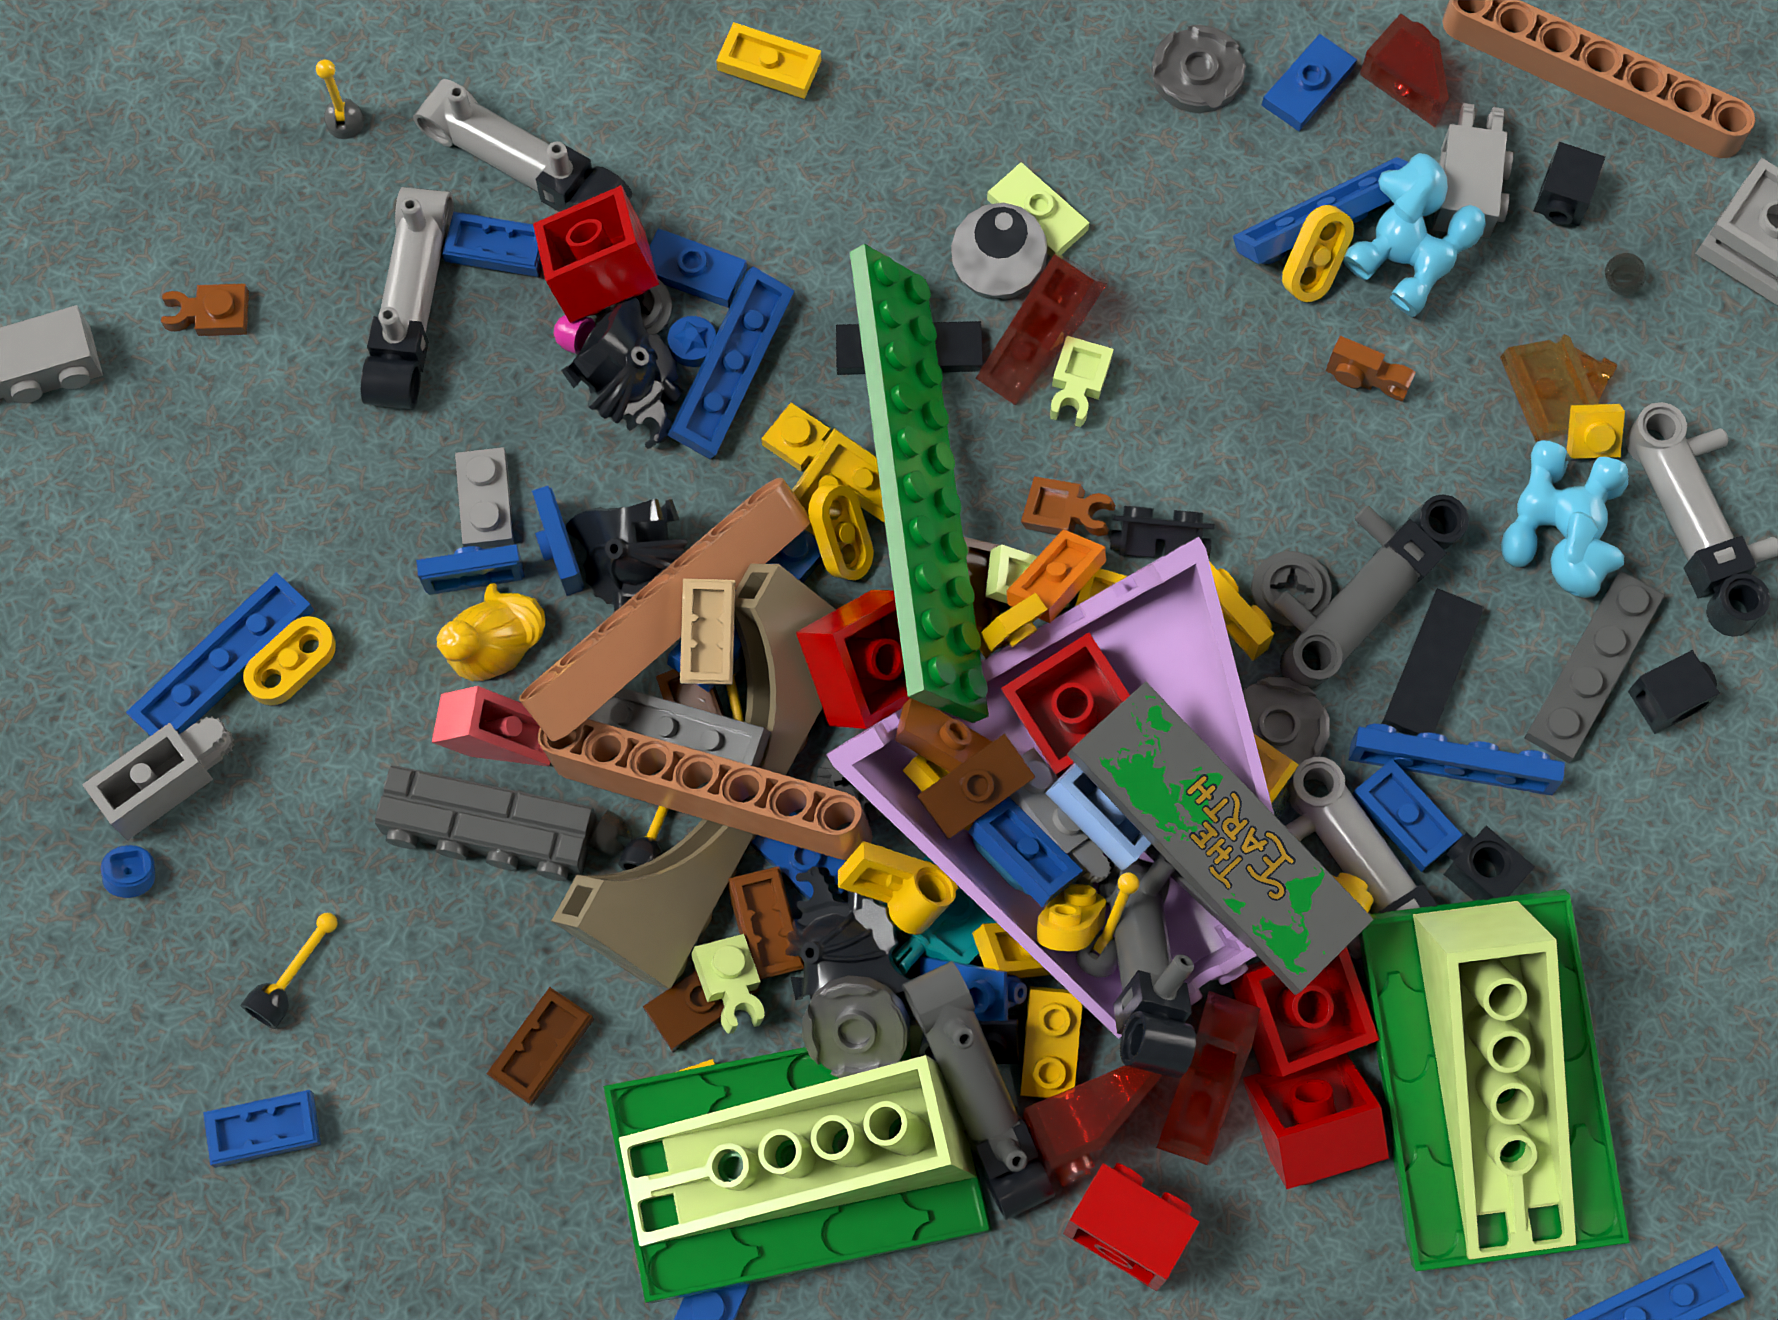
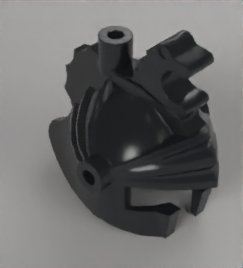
[561,298,683,449]
[566,499,688,612]
[785,866,910,1000]

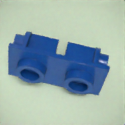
[919,956,1027,1021]

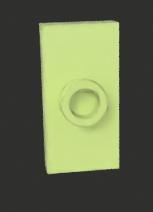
[987,162,1090,260]

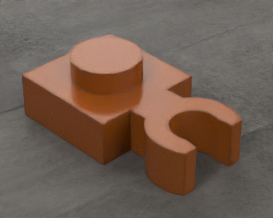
[161,284,249,336]
[1326,336,1416,401]
[1021,476,1116,536]

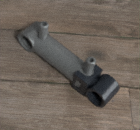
[1274,494,1469,689]
[1098,854,1196,1078]
[902,961,1055,1220]

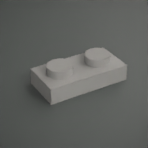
[455,447,515,548]

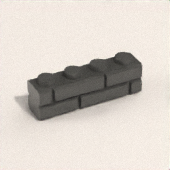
[375,765,597,881]

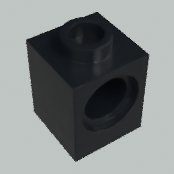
[1533,142,1606,226]
[1628,650,1720,734]
[1443,825,1535,901]

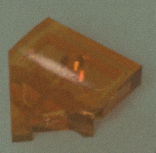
[1500,334,1618,442]

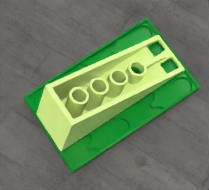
[1359,889,1630,1272]
[603,1042,992,1303]

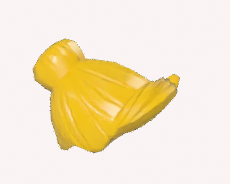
[437,583,545,682]

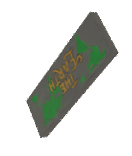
[1067,681,1373,995]

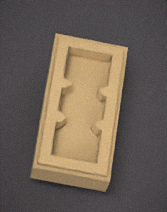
[680,579,735,685]

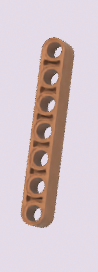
[1442,0,1755,159]
[519,477,810,741]
[538,719,873,860]

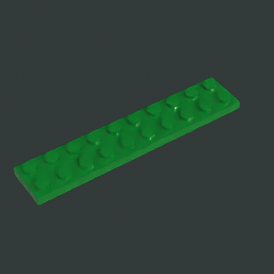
[850,244,989,723]

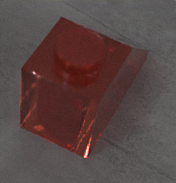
[1360,13,1449,127]

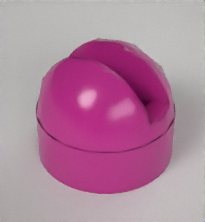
[553,315,596,355]

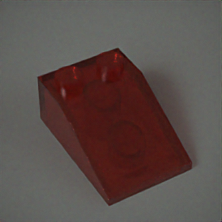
[1022,1065,1167,1188]

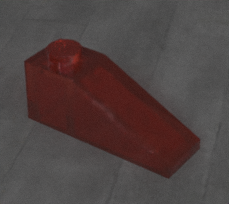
[976,254,1107,405]
[1156,991,1261,1165]

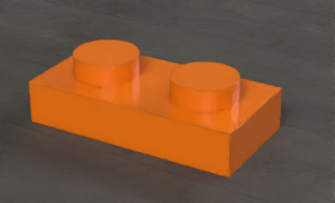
[1006,529,1106,623]

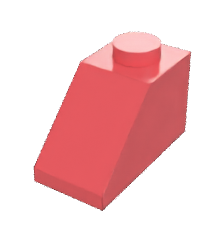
[432,686,550,766]

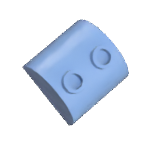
[1046,763,1151,871]

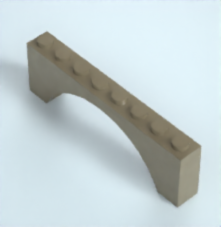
[551,564,836,989]

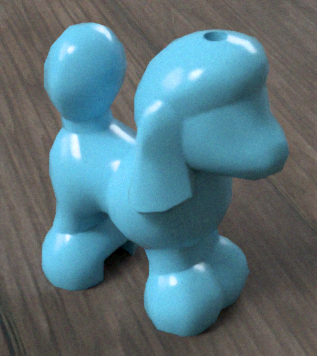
[1343,153,1486,317]
[1501,440,1629,598]

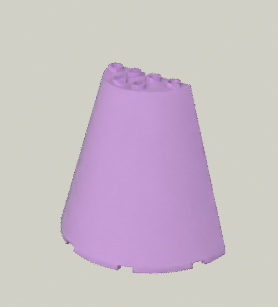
[826,537,1274,1038]

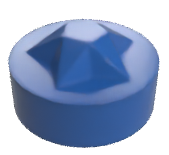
[668,316,716,367]
[101,845,156,898]

